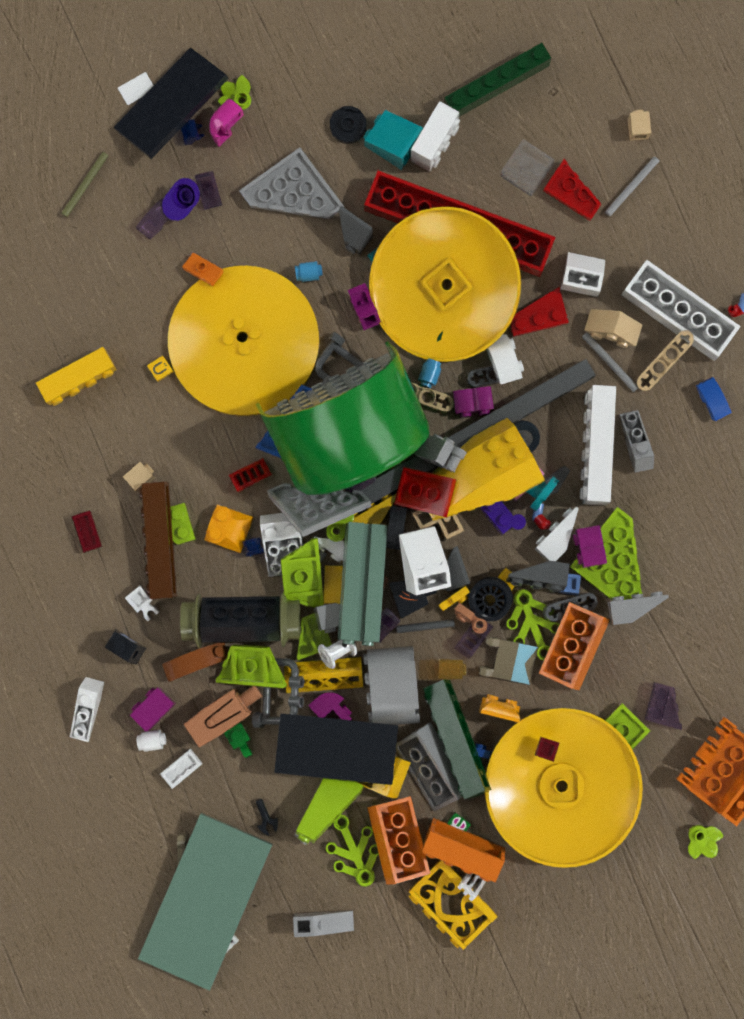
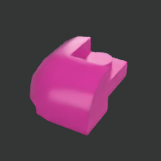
[209,98,244,147]

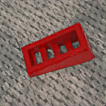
[229,458,272,493]

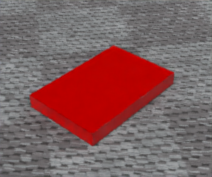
[394,467,456,518]

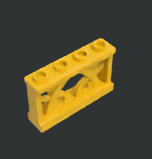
[408,859,498,950]

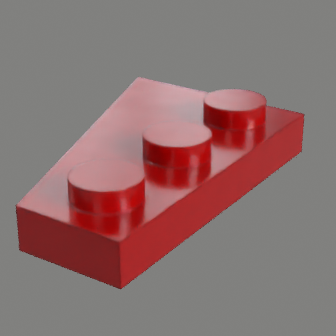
[543,159,601,221]
[510,287,569,337]

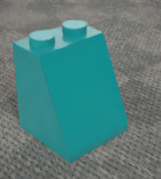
[363,110,423,171]

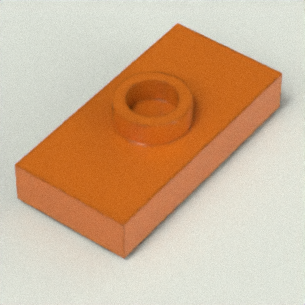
[182,253,224,286]

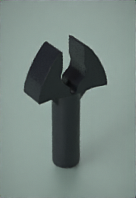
[255,799,278,836]

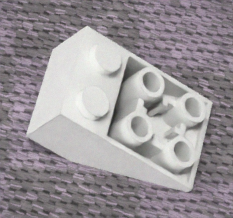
[260,513,303,577]
[399,526,451,595]

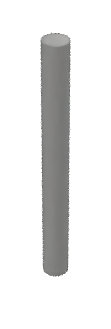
[605,156,659,217]
[582,332,639,392]

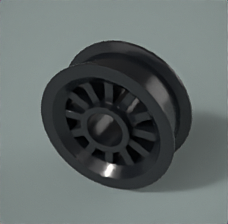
[469,577,513,621]

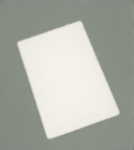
[118,72,154,105]

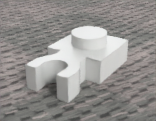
[125,585,160,621]

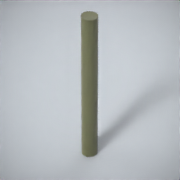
[61,152,109,218]

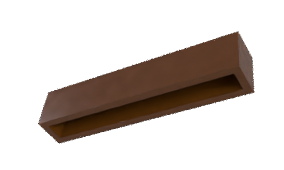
[139,482,177,599]

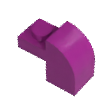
[348,283,381,330]
[308,692,352,720]

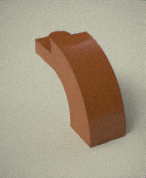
[162,642,228,682]

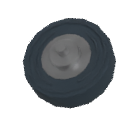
[513,420,540,453]

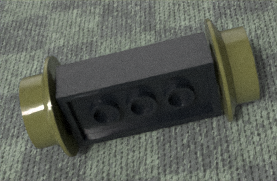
[180,593,301,649]

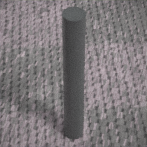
[397,619,455,633]

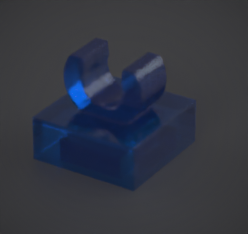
[181,120,204,145]

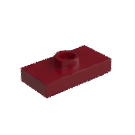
[72,510,103,553]

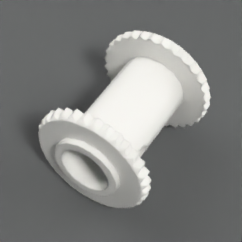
[318,640,357,669]

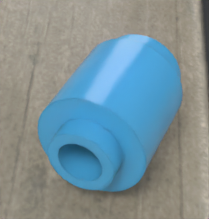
[295,261,323,282]
[418,359,441,388]

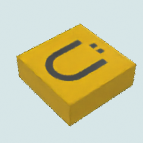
[147,355,174,382]

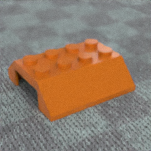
[676,717,744,827]

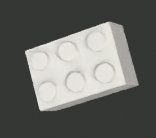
[410,101,460,172]

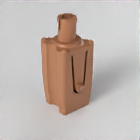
[184,686,263,748]

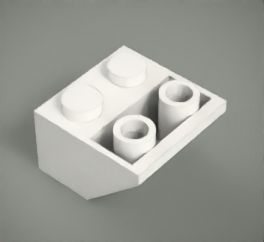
[560,252,605,297]

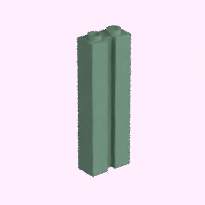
[337,522,387,646]

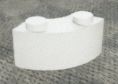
[487,334,524,384]

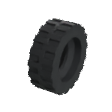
[386,506,407,550]

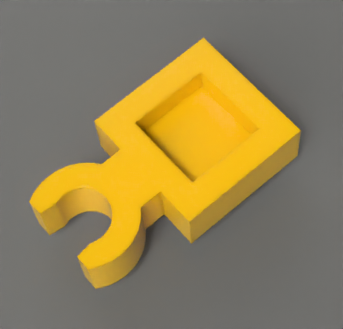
[438,586,470,611]

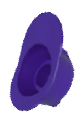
[162,178,200,221]

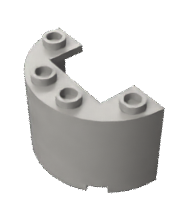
[363,646,420,725]

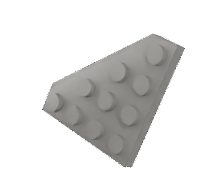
[239,147,344,219]
[267,483,371,537]

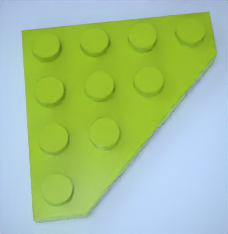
[570,507,642,600]

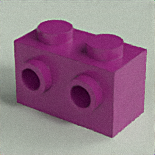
[130,687,176,732]

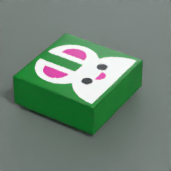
[447,812,471,831]

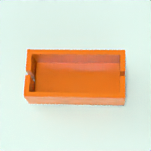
[422,818,506,883]

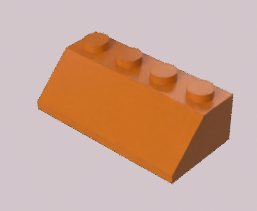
[539,602,610,690]
[367,796,430,885]

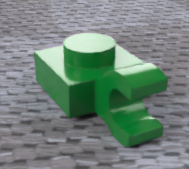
[224,723,253,758]

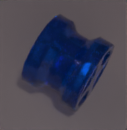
[242,537,264,557]

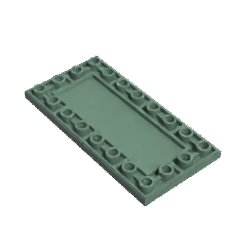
[138,813,273,991]

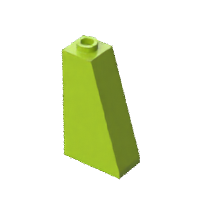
[296,778,363,844]

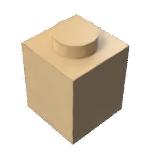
[628,110,651,141]
[123,462,155,493]

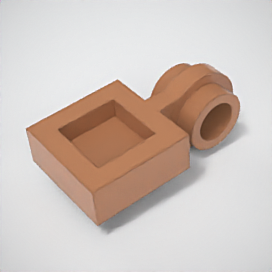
[455,603,487,634]

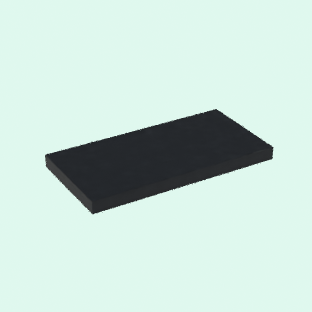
[114,47,229,159]
[274,713,398,785]

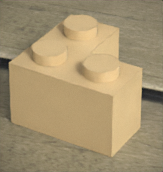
[584,309,642,348]
[412,511,464,541]

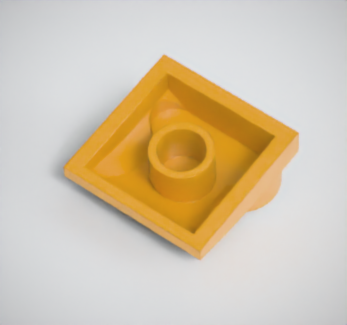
[204,504,254,553]
[479,694,520,722]

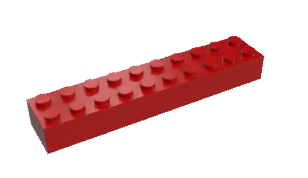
[364,170,556,277]

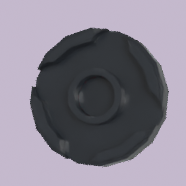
[330,106,367,144]

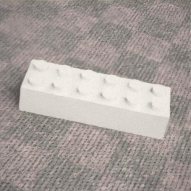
[622,260,741,361]
[580,385,616,506]

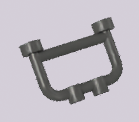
[315,331,364,384]
[252,658,304,728]

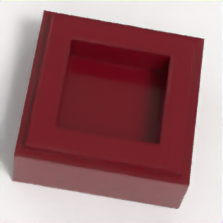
[534,736,560,762]

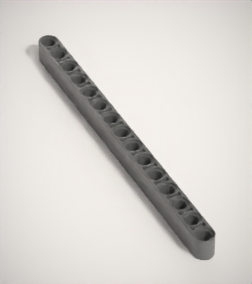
[352,359,596,513]

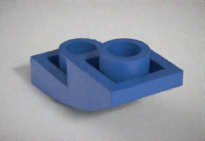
[696,377,732,421]

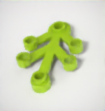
[506,589,560,661]
[326,814,379,887]

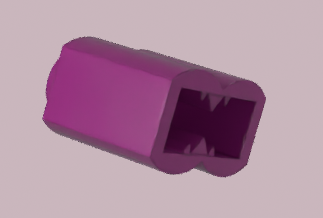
[453,386,494,418]
[573,525,607,568]

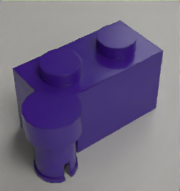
[479,501,526,536]

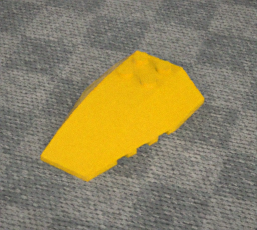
[429,418,545,521]

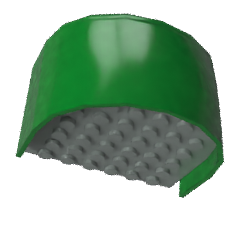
[256,341,429,495]

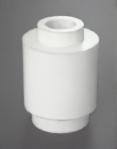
[137,730,166,752]

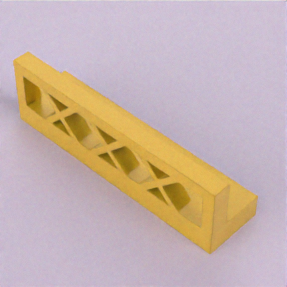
[284,657,363,693]

